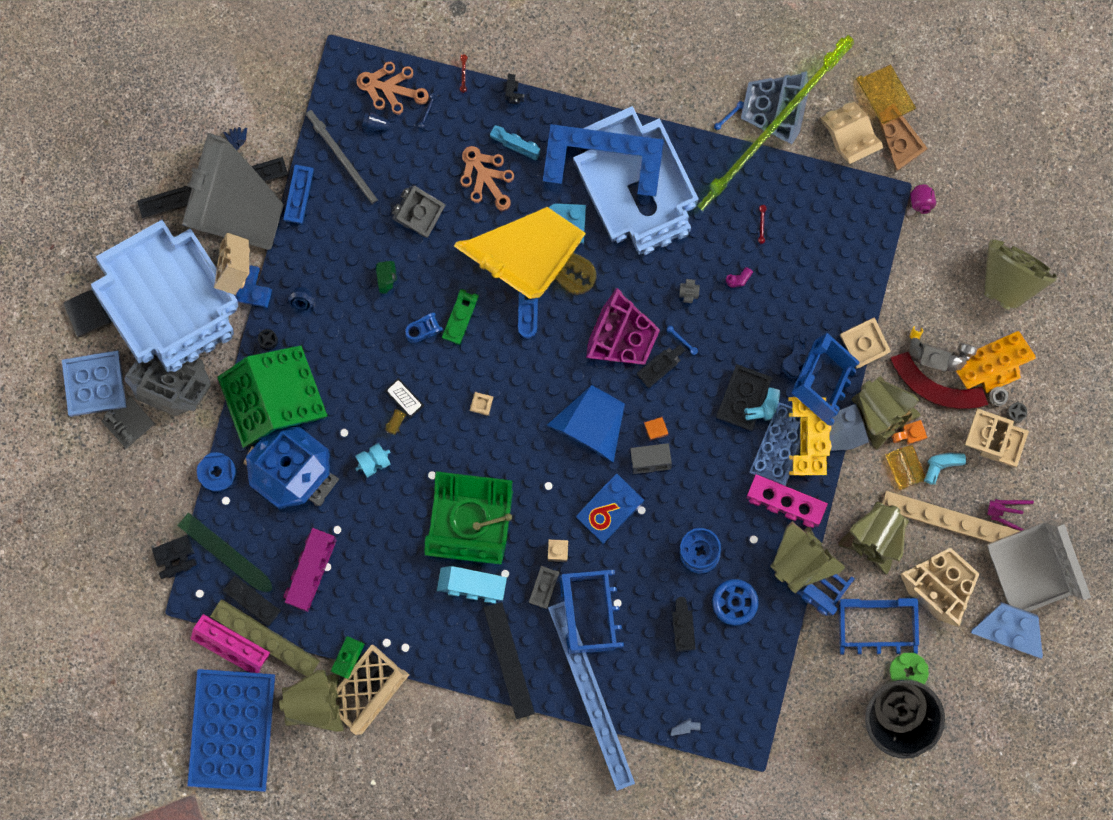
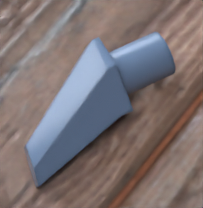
[670,718,700,736]

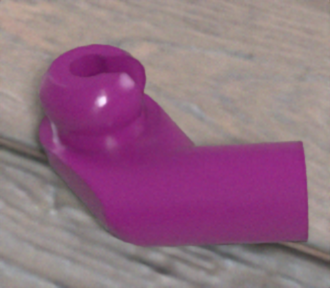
[726,267,753,287]

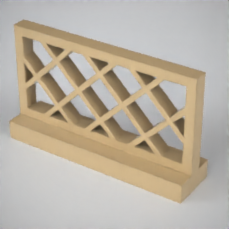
[337,645,409,735]

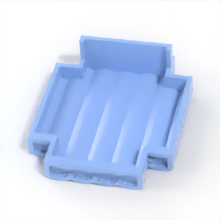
[91,220,238,372]

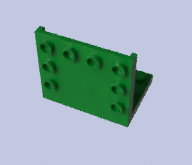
[217,346,327,448]

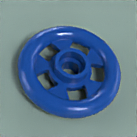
[712,579,759,626]

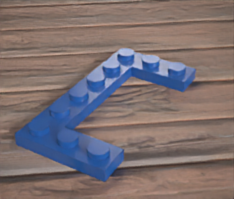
[543,124,664,197]

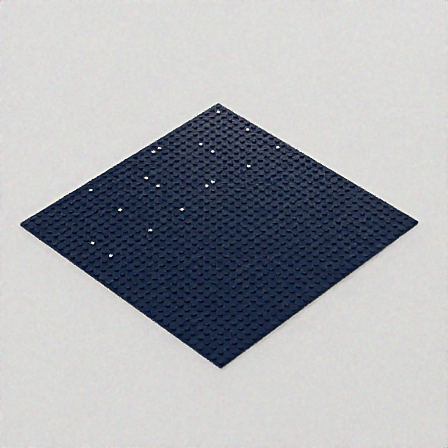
[165,35,912,772]

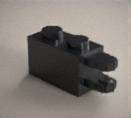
[672,596,696,653]

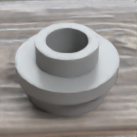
[989,387,1008,406]

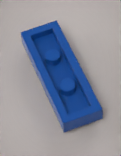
[283,165,314,224]

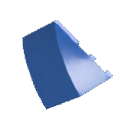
[546,385,625,463]

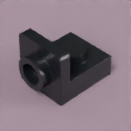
[505,74,525,104]

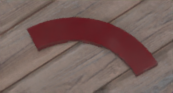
[890,352,988,409]

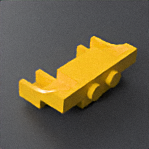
[789,397,832,475]

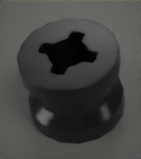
[258,329,278,350]

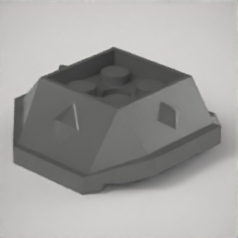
[124,354,211,416]

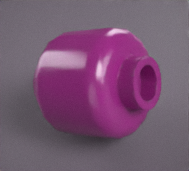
[910,184,936,214]

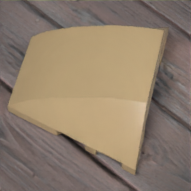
[900,548,979,627]

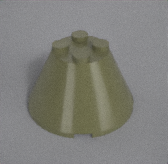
[984,239,1058,310]

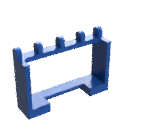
[791,333,860,426]
[559,570,624,654]
[839,598,919,655]

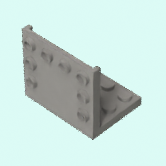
[986,520,1091,612]

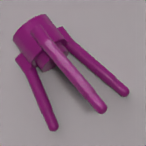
[987,499,1034,531]

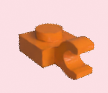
[891,420,927,445]

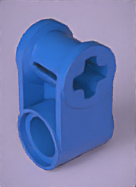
[405,313,443,343]

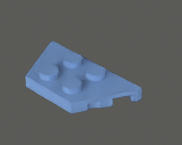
[971,602,1043,659]

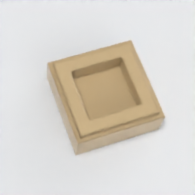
[470,392,493,416]

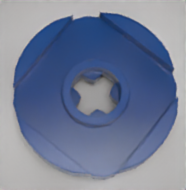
[197,452,236,492]

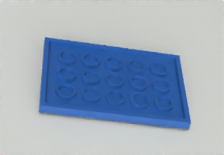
[188,669,276,792]

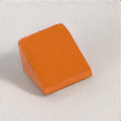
[644,417,668,441]

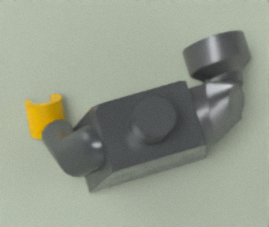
[909,326,978,372]

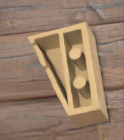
[214,233,250,295]

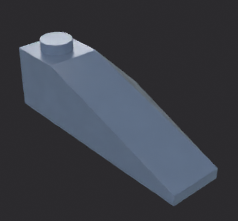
[799,404,869,454]

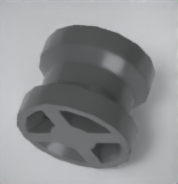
[1006,402,1027,423]

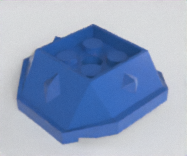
[246,427,330,509]

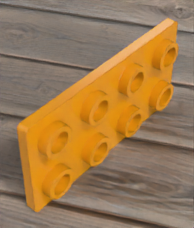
[955,331,1036,393]

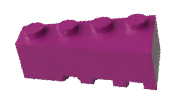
[283,528,337,612]

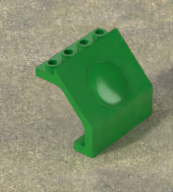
[425,472,513,564]

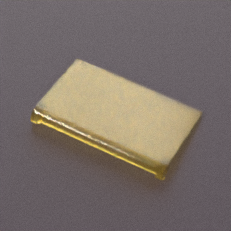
[856,64,916,124]

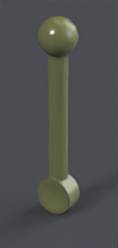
[473,513,512,530]

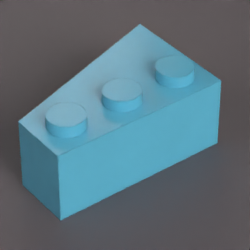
[437,566,507,604]

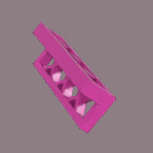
[191,614,270,673]

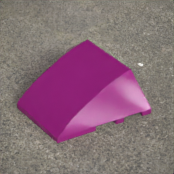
[586,288,660,365]

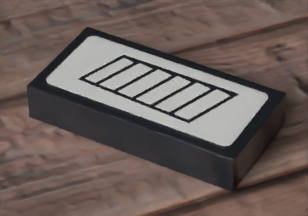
[384,378,425,419]

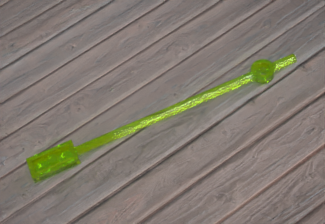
[697,35,854,211]

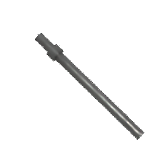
[306,110,378,204]

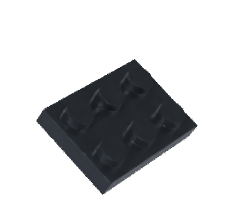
[716,364,772,432]

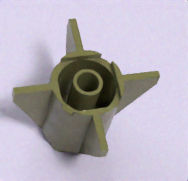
[851,376,921,450]
[838,502,909,575]
[770,521,845,593]
[279,670,344,732]

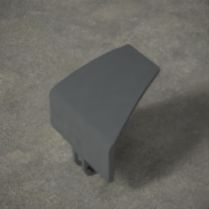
[182,133,284,250]

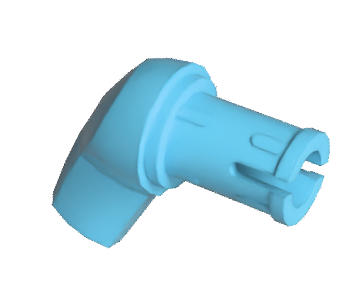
[745,387,780,421]
[924,453,966,485]

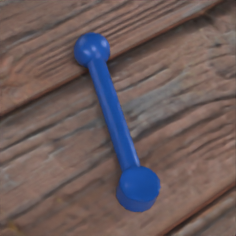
[714,101,744,130]
[666,325,698,355]

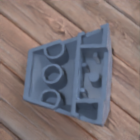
[741,71,808,144]

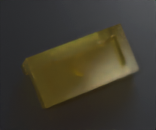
[886,445,925,490]

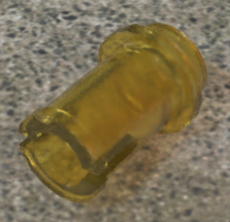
[385,409,406,435]

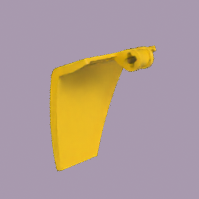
[454,207,585,299]

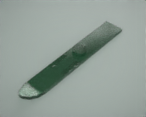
[177,512,272,592]

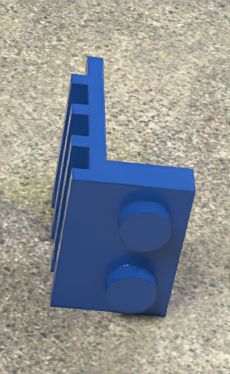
[797,574,854,616]

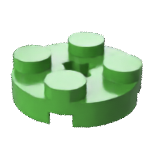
[889,653,929,684]

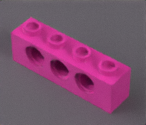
[746,474,828,528]

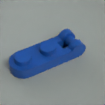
[518,292,538,339]

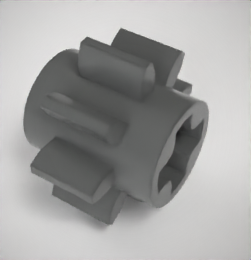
[679,279,700,303]

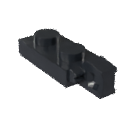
[636,345,685,389]

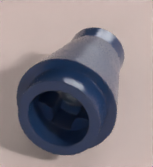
[362,112,391,131]

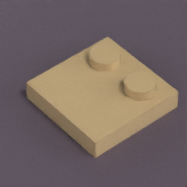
[839,317,891,369]

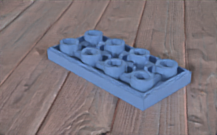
[750,402,800,486]

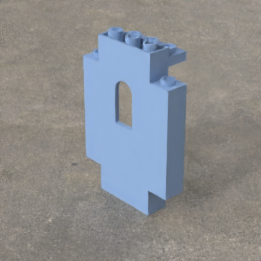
[573,106,699,255]

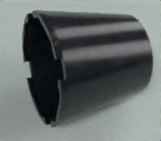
[865,678,945,759]

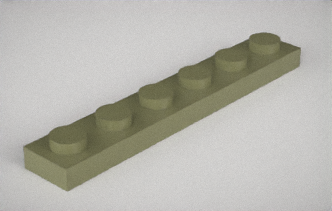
[210,599,320,676]

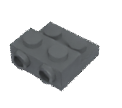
[392,185,446,238]

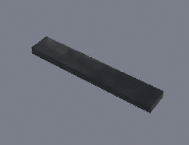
[483,602,535,720]

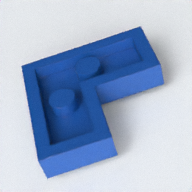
[234,265,272,308]

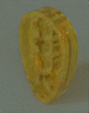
[555,253,596,295]

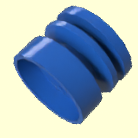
[680,528,721,574]

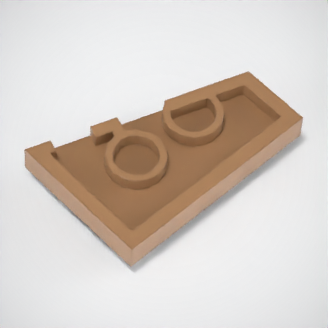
[878,104,928,171]

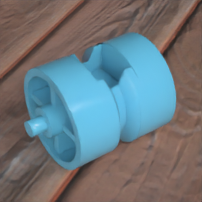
[355,443,391,478]

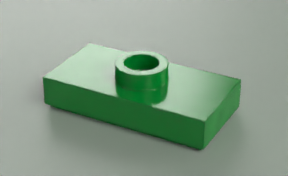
[331,636,365,679]

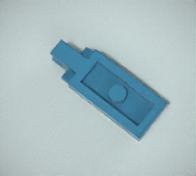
[490,125,540,161]

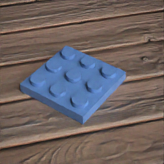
[62,351,127,417]

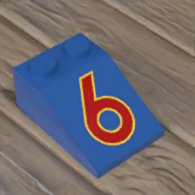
[576,474,644,544]

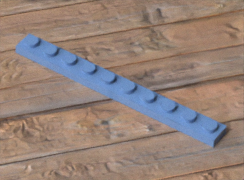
[548,602,635,791]

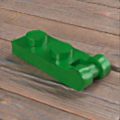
[442,289,479,345]

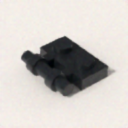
[152,535,197,579]

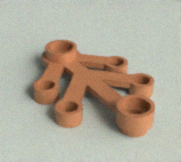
[357,62,429,115]
[460,146,514,211]

